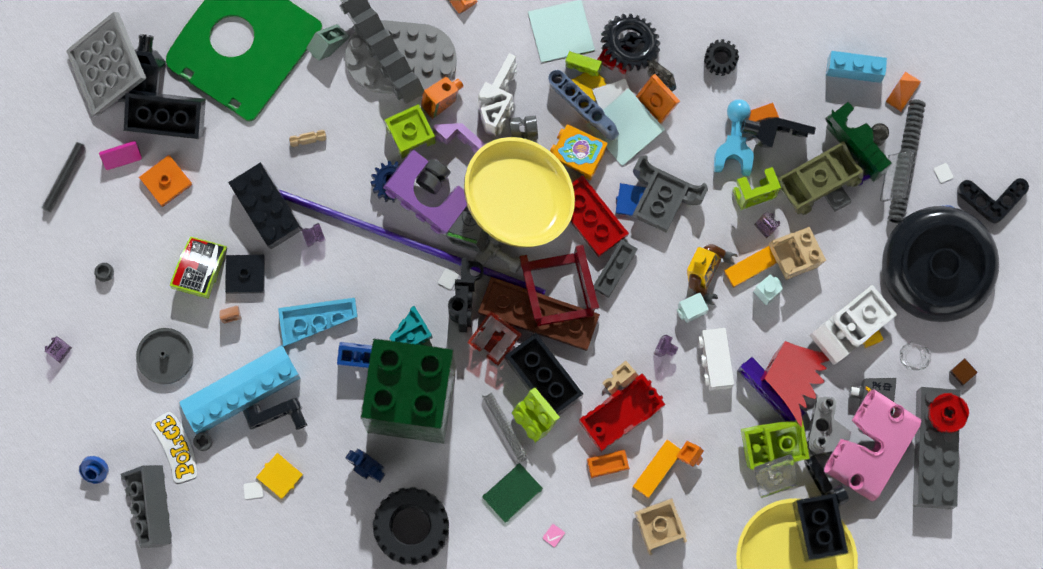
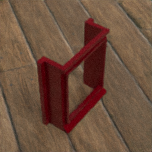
[519,245,599,326]

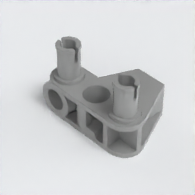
[807,396,851,456]

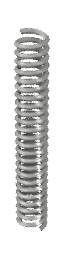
[482,392,528,462]

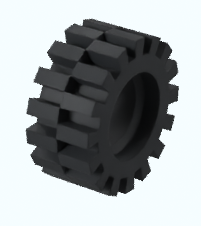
[704,39,739,76]

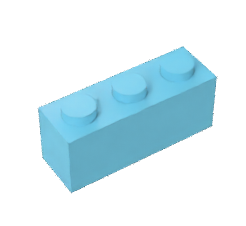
[826,51,887,83]

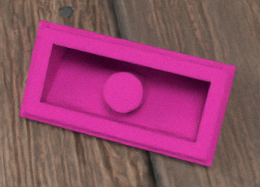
[99,141,142,170]

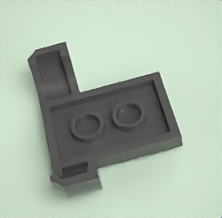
[632,155,708,233]

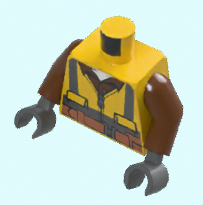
[687,244,738,305]

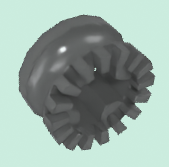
[193,432,212,451]

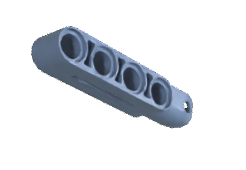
[548,70,619,140]

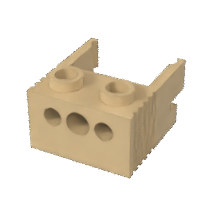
[768,227,826,280]
[633,498,687,555]

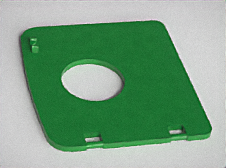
[166,0,323,121]

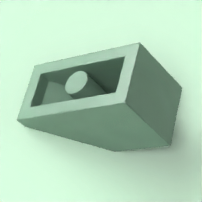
[306,24,350,61]

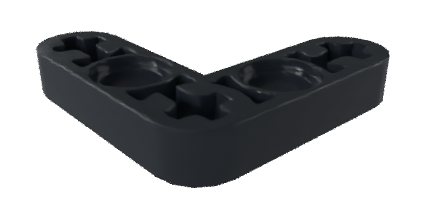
[957,178,1029,223]
[804,456,849,507]

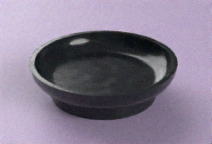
[882,206,999,322]

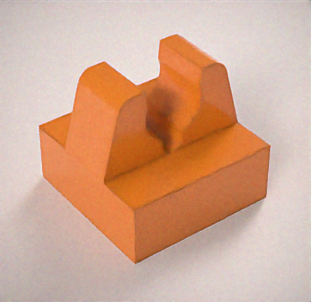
[676,441,704,467]

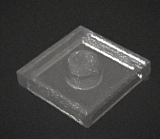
[754,454,797,498]

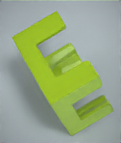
[385,104,436,159]
[733,167,781,210]

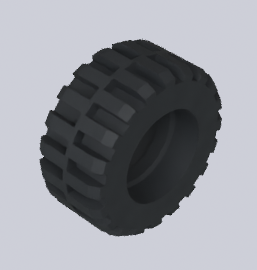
[372,487,449,565]

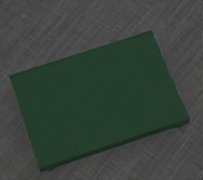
[482,463,543,523]

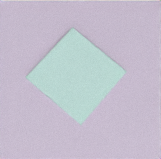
[528,0,595,63]
[586,88,665,166]

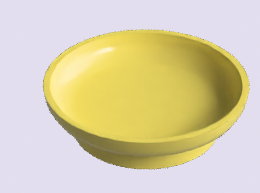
[464,137,575,248]
[736,498,858,569]

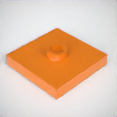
[636,74,680,125]
[139,155,193,207]

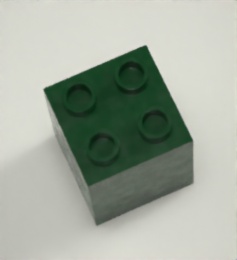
[360,338,456,444]

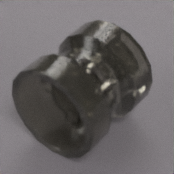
[872,123,889,147]

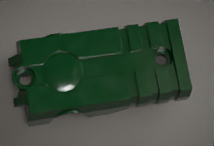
[825,102,892,182]

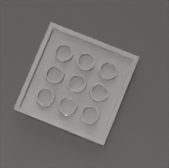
[66,12,146,116]

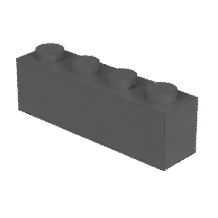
[121,465,172,548]

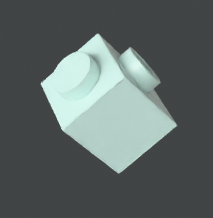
[753,274,783,305]
[677,293,709,323]

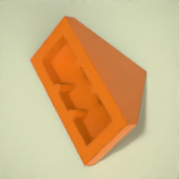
[886,72,921,111]

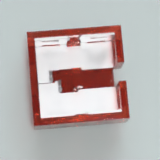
[467,311,523,366]

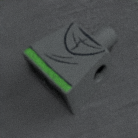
[446,211,489,253]

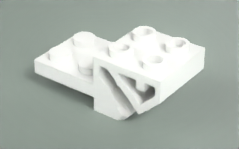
[478,53,517,139]
[810,285,897,365]

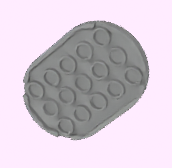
[345,20,457,96]

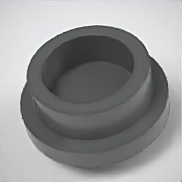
[94,263,114,282]

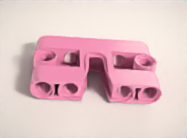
[824,389,921,501]

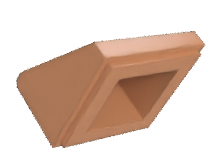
[220,306,242,324]

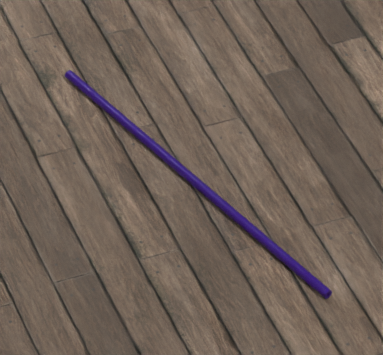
[279,189,546,295]

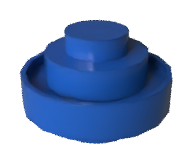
[79,456,109,484]

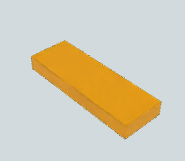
[724,246,777,288]
[633,440,681,498]

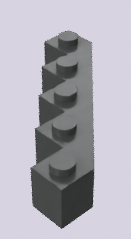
[339,0,424,104]

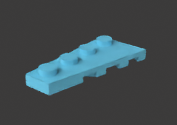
[278,298,358,347]

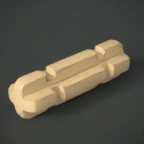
[289,130,327,147]

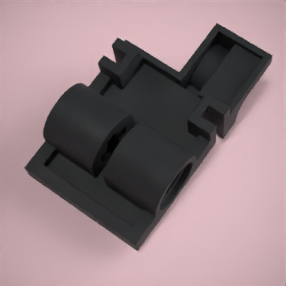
[448,258,484,333]

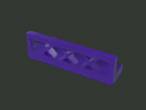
[737,357,805,422]

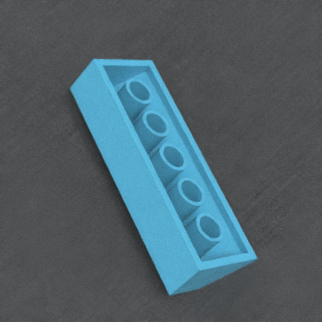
[179,345,301,435]

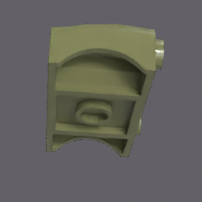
[778,141,864,215]

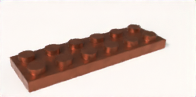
[478,277,600,351]

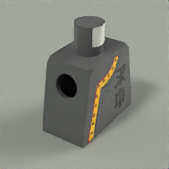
[849,378,897,416]

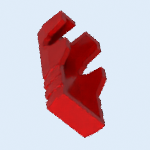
[579,373,666,452]

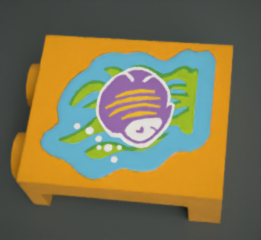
[550,124,608,181]

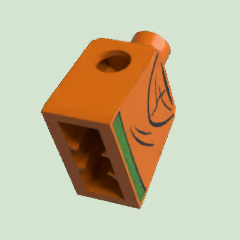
[421,77,463,119]

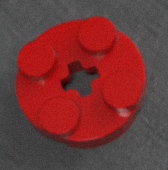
[928,393,969,433]

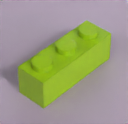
[565,51,602,76]

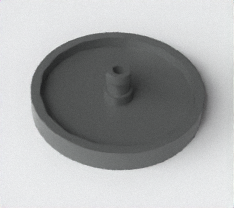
[136,328,193,384]

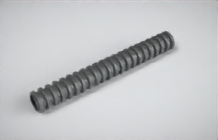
[887,99,926,224]

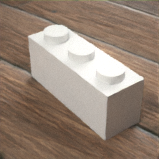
[698,328,734,391]

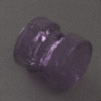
[301,223,325,247]

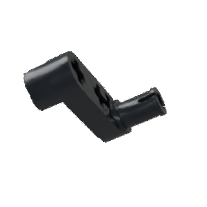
[243,398,307,430]

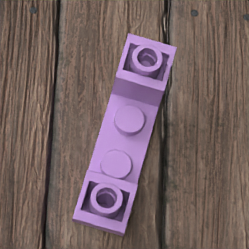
[433,123,486,154]

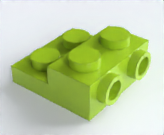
[511,388,560,443]

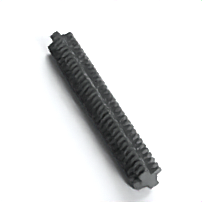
[41,142,86,212]

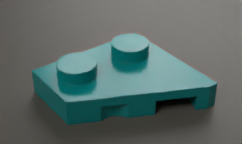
[389,306,433,345]

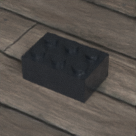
[792,493,848,562]

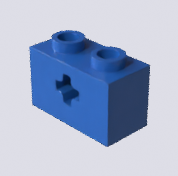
[337,342,372,368]

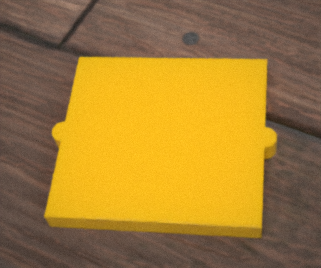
[571,73,606,108]
[256,453,303,499]

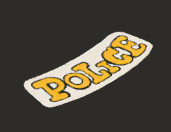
[151,412,197,483]

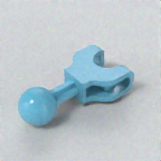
[714,99,754,176]

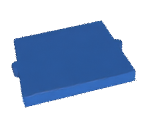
[615,183,646,216]

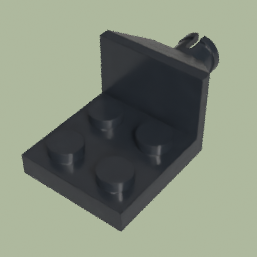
[118,34,166,103]
[740,117,816,148]

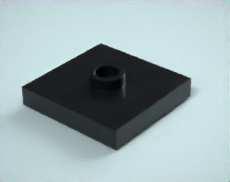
[225,254,265,294]

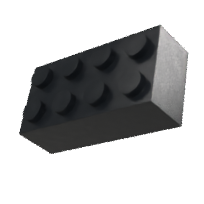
[123,90,206,139]
[228,162,303,249]
[505,333,583,416]

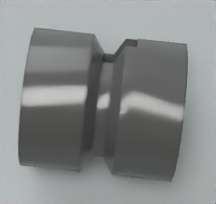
[509,115,538,140]
[416,159,451,195]

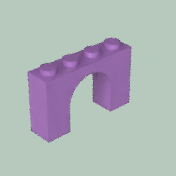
[383,150,467,234]

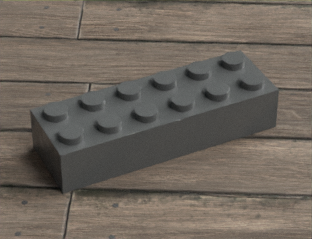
[913,387,960,510]

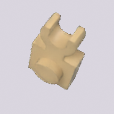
[602,361,639,395]

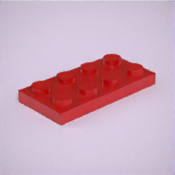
[570,175,629,257]

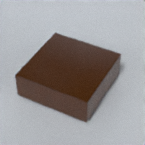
[949,358,978,386]

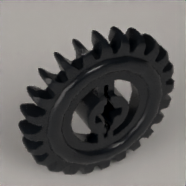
[600,13,661,71]

